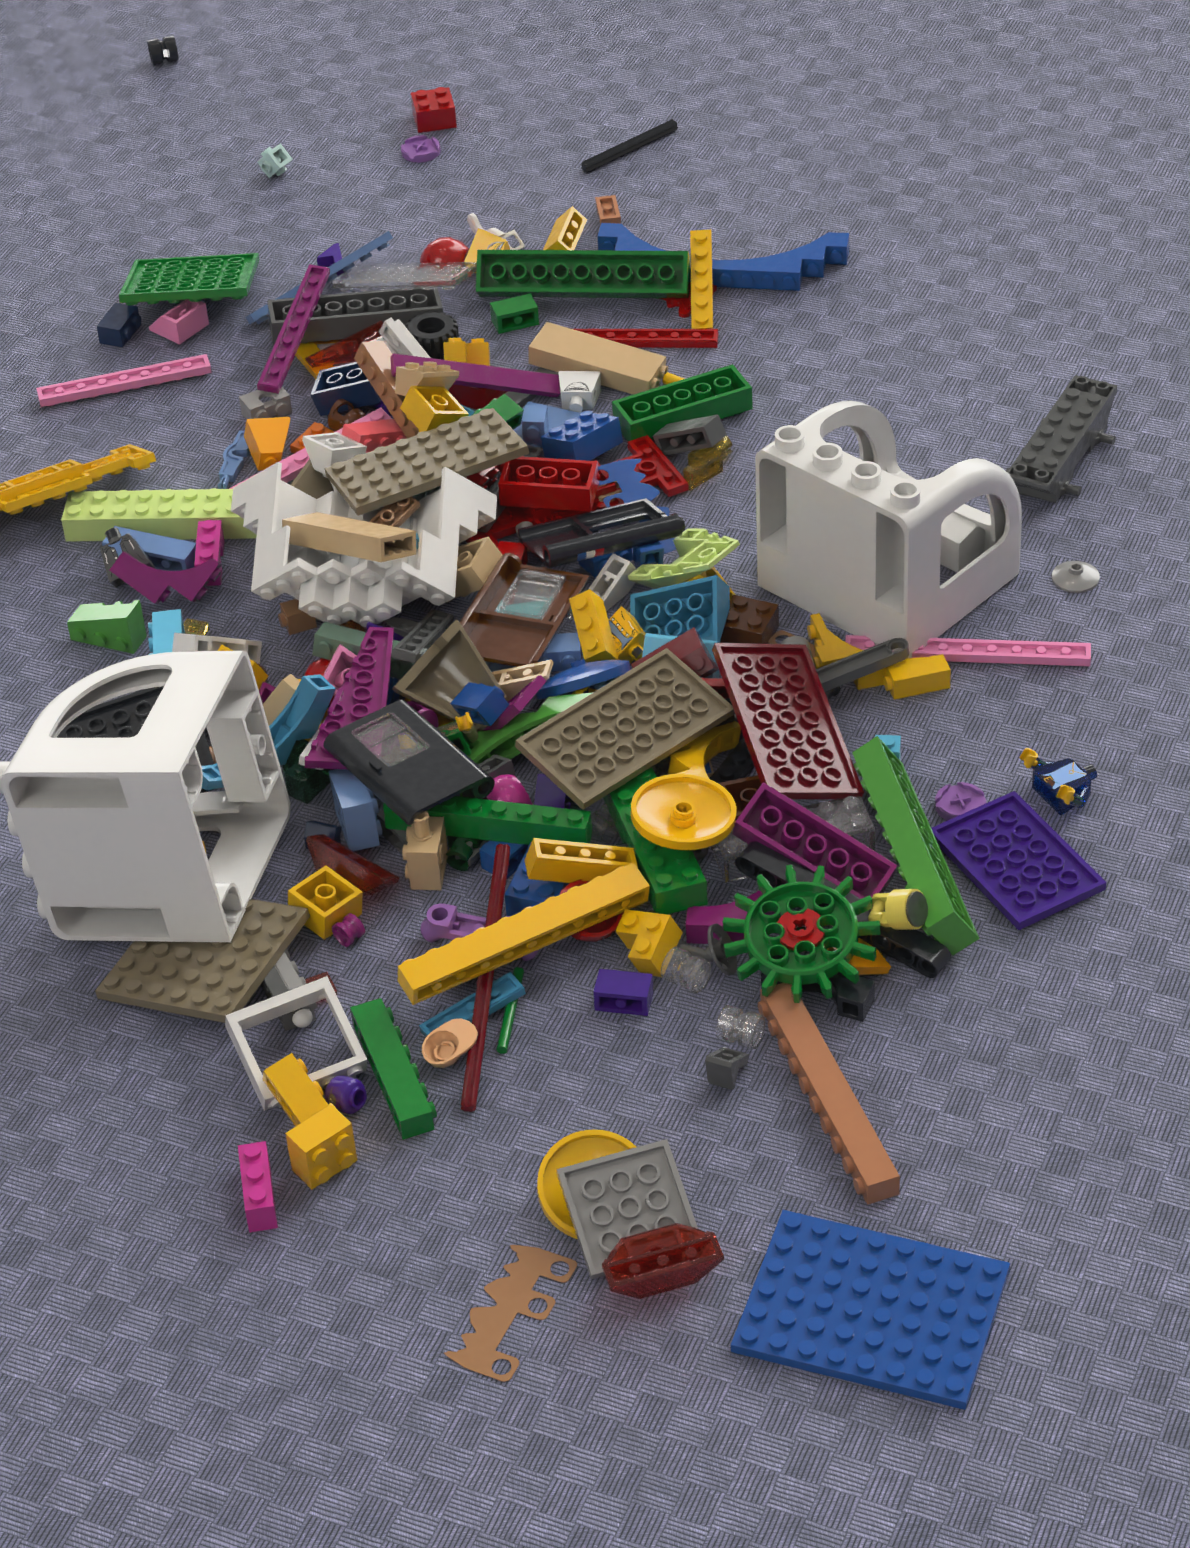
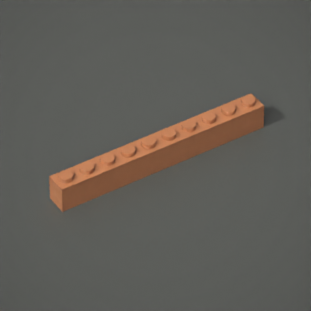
[758,983,900,1205]

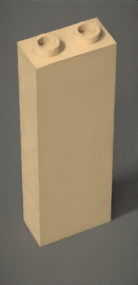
[529,322,668,395]
[282,512,416,562]

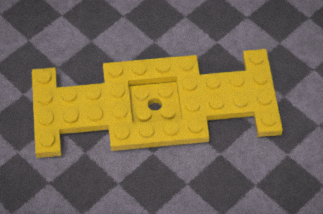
[0,444,156,515]

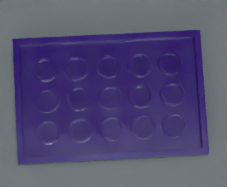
[931,791,1106,930]

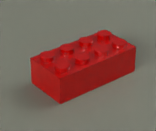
[498,456,599,512]

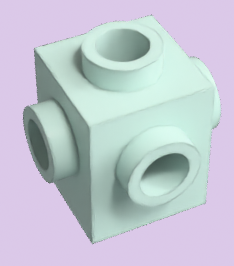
[257,143,293,178]

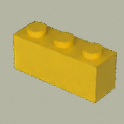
[543,206,587,250]
[569,589,619,662]
[262,1053,336,1127]

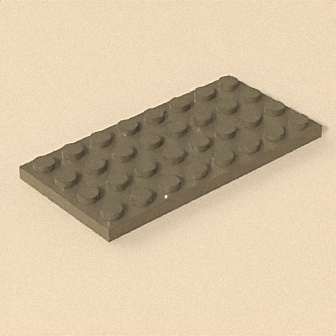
[324,408,530,516]
[515,648,734,810]

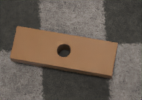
[369,496,420,527]

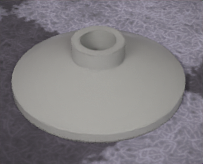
[1052,561,1100,593]

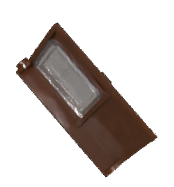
[460,553,589,667]

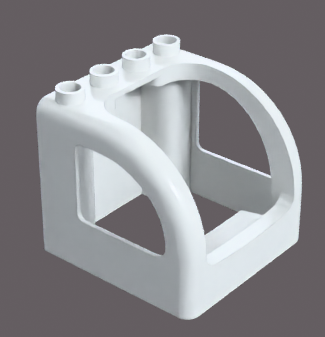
[755,401,1022,658]
[0,651,290,942]

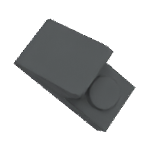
[705,1047,749,1090]

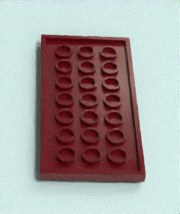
[712,643,864,800]

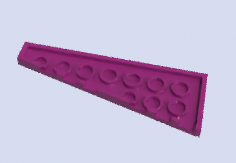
[305,627,394,770]

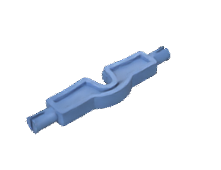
[218,429,250,489]

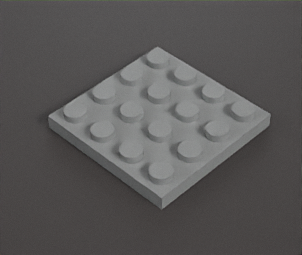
[556,1139,703,1279]

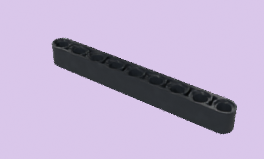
[735,841,951,978]

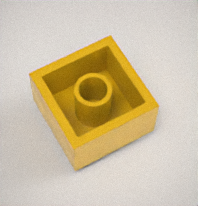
[400,386,469,432]
[288,865,363,940]
[285,1104,357,1190]

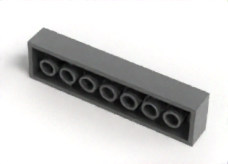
[267,285,443,345]

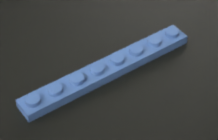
[245,231,393,325]

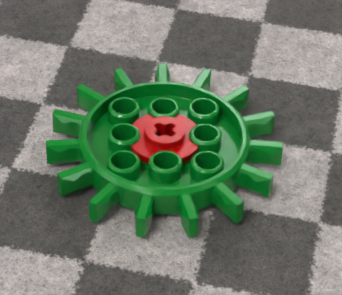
[723,865,880,1003]

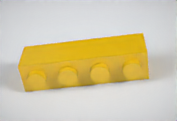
[525,838,638,883]

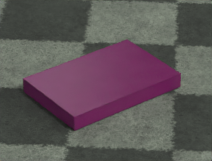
[483,675,546,731]

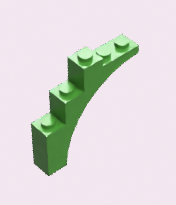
[459,693,592,797]

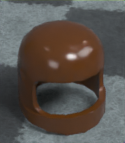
[328,399,366,431]

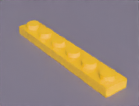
[690,230,713,329]

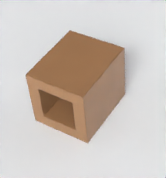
[278,599,317,635]

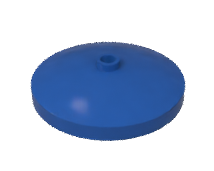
[536,659,631,699]

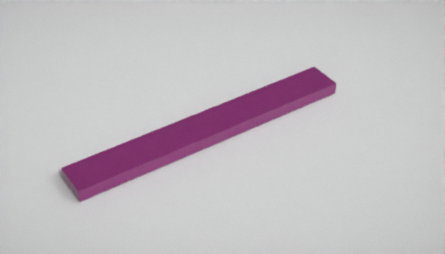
[257,264,330,394]
[390,353,560,398]

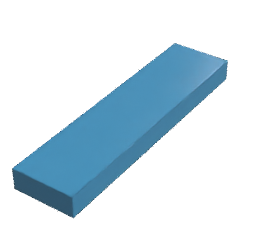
[419,972,526,1037]

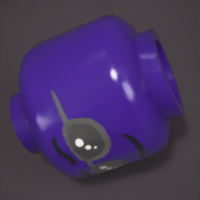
[325,1075,367,1114]

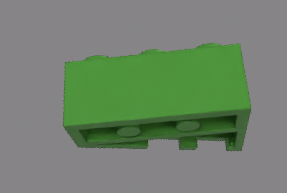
[67,600,147,654]

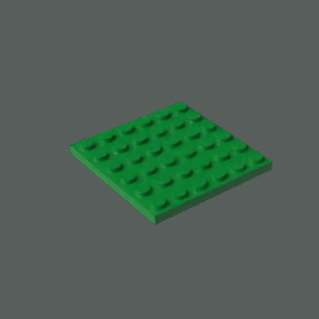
[119,253,259,305]

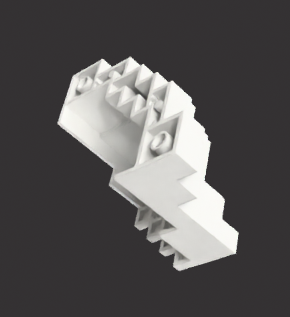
[231,462,497,627]

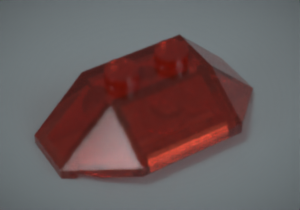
[306,834,400,896]
[602,1223,724,1299]

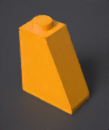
[244,417,290,471]

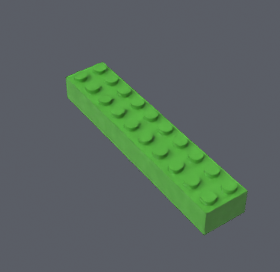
[852,736,980,955]

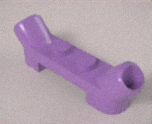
[420,903,539,961]

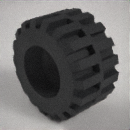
[405,312,459,360]

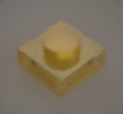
[183,618,210,635]

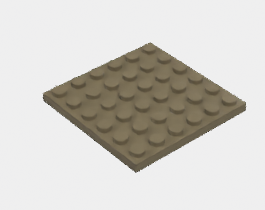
[95,899,310,1023]

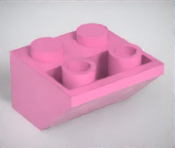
[149,299,209,344]

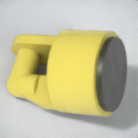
[868,889,928,930]

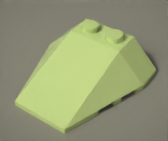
[628,528,740,589]

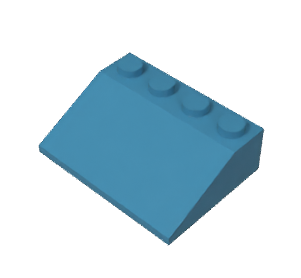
[630,575,730,662]

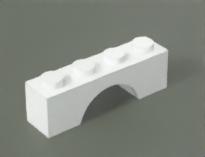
[172,633,262,664]

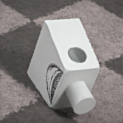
[559,371,601,413]

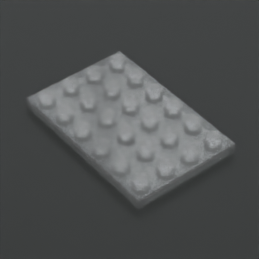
[333,262,477,292]

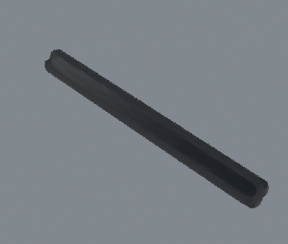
[581,119,678,173]

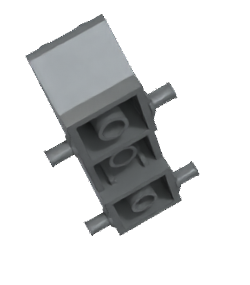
[1006,375,1117,503]

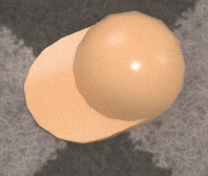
[422,1018,478,1068]

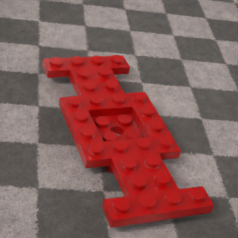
[466,435,689,547]

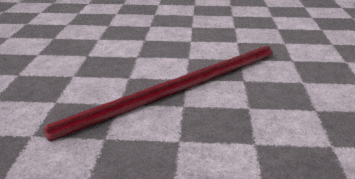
[461,844,510,1112]

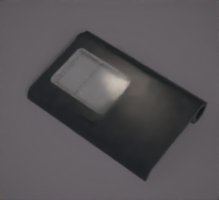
[323,700,495,825]

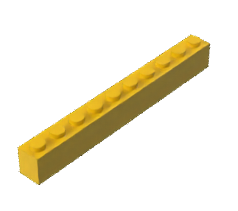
[397,863,650,1005]

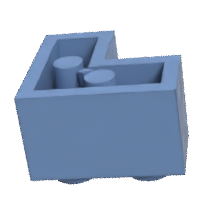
[514,405,549,458]

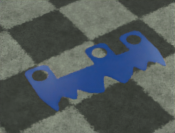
[598,459,676,554]

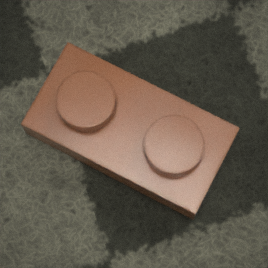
[595,195,621,225]

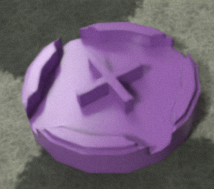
[401,135,441,163]
[935,782,986,821]

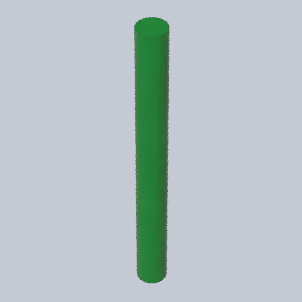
[496,967,524,1054]

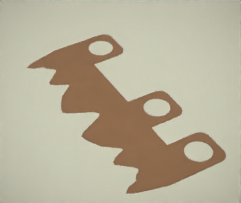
[444,1245,577,1382]

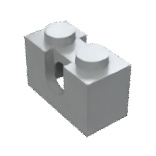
[239,387,292,420]

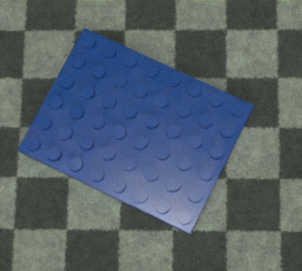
[731,1210,1010,1410]

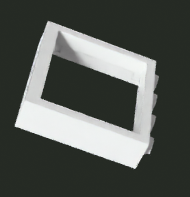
[225,976,367,1111]

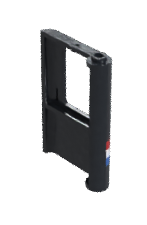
[517,498,685,568]

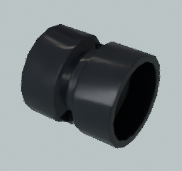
[147,36,179,65]

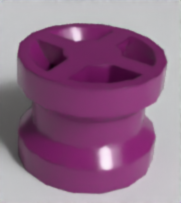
[332,913,365,947]

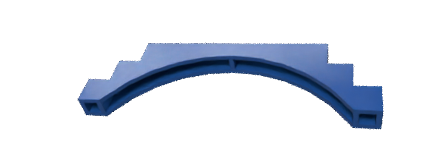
[597,223,849,291]

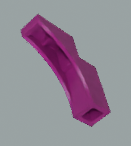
[109,551,222,604]
[686,890,776,944]

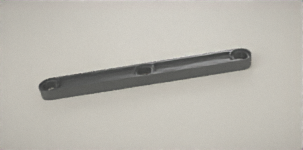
[715,638,910,727]

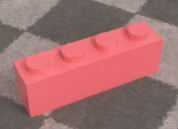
[342,419,407,453]

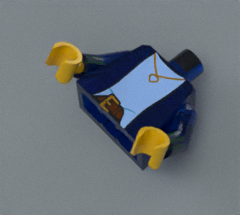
[1019,748,1097,816]

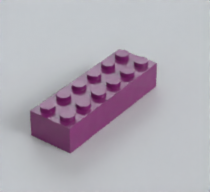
[732,782,898,899]

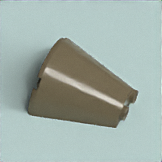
[392,619,507,732]

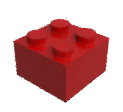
[411,87,457,133]

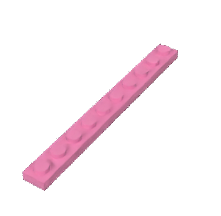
[845,635,1091,666]

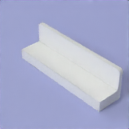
[379,317,431,358]

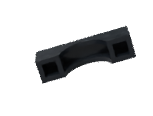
[761,955,875,1022]

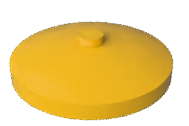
[631,774,736,850]
[537,1129,636,1239]

